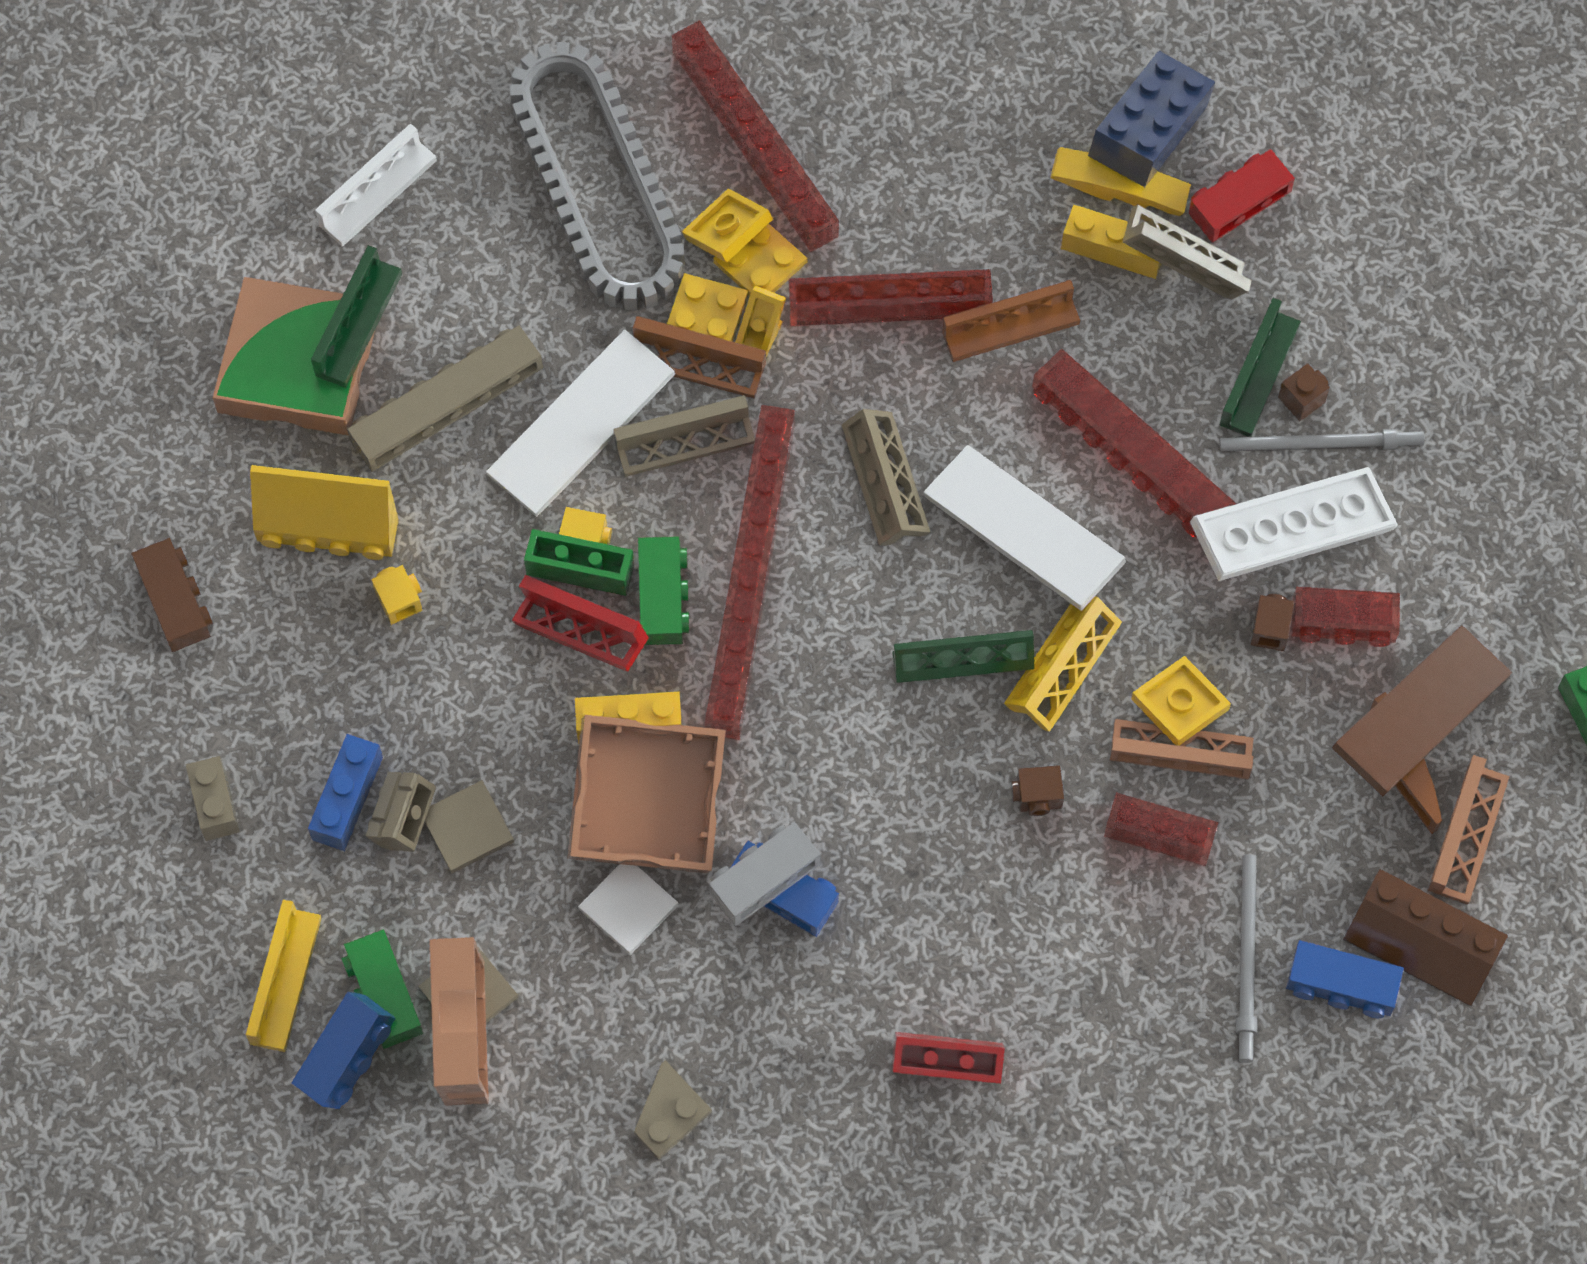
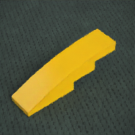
[1050,147,1191,216]

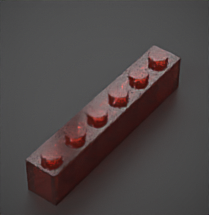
[789,269,993,326]

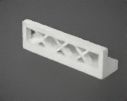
[315,123,437,247]

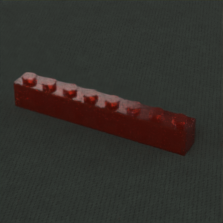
[672,20,839,253]
[1032,349,1237,537]

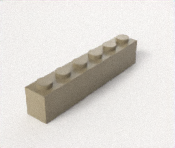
[347,325,543,472]

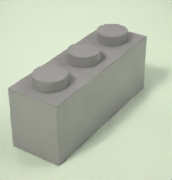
[709,822,821,927]

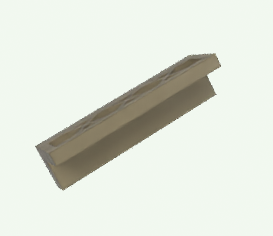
[1123,205,1252,299]
[613,395,756,477]
[841,409,930,546]

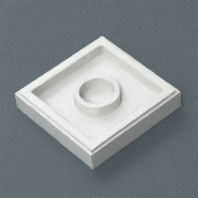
[578,864,678,955]

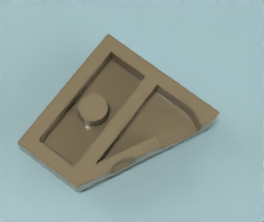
[634,1060,712,1160]

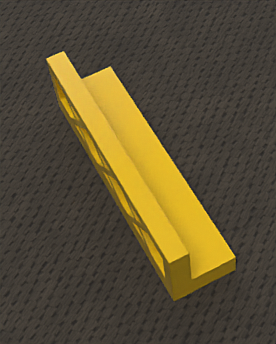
[1004,596,1122,732]
[246,899,322,1052]

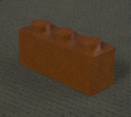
[131,538,213,653]

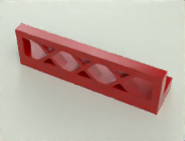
[512,575,649,672]

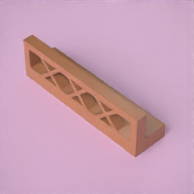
[1110,719,1254,779]
[1428,755,1510,904]

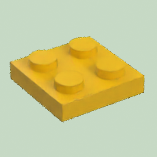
[682,188,773,263]
[713,224,808,295]
[667,273,748,342]
[1131,656,1231,746]

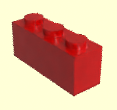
[1188,149,1295,243]
[892,1032,1005,1084]

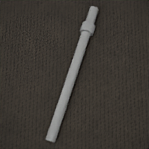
[1219,429,1425,451]
[1236,854,1257,1063]

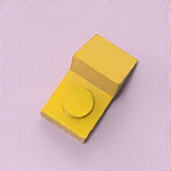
[736,286,786,357]

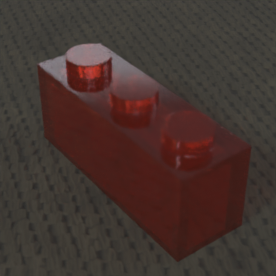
[1292,587,1400,647]
[1104,792,1219,866]

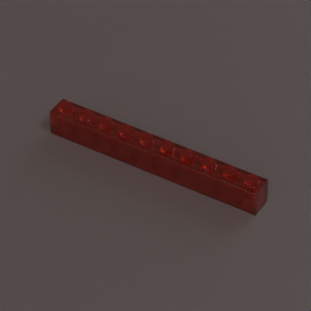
[705,405,795,740]

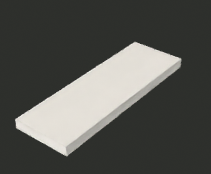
[486,329,675,517]
[924,445,1126,611]
[1190,467,1398,581]

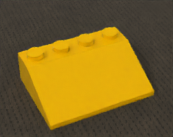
[250,465,398,560]

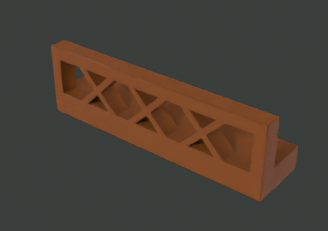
[942,280,1080,362]
[633,316,766,399]

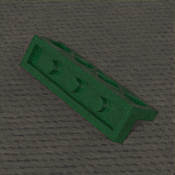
[311,245,402,388]
[1219,298,1301,437]
[892,630,1035,683]

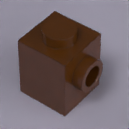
[1278,363,1330,422]
[1250,594,1294,651]
[1011,765,1064,816]

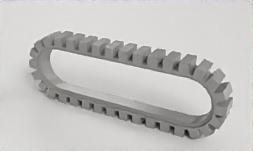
[510,42,685,310]

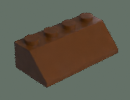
[1343,869,1508,1006]

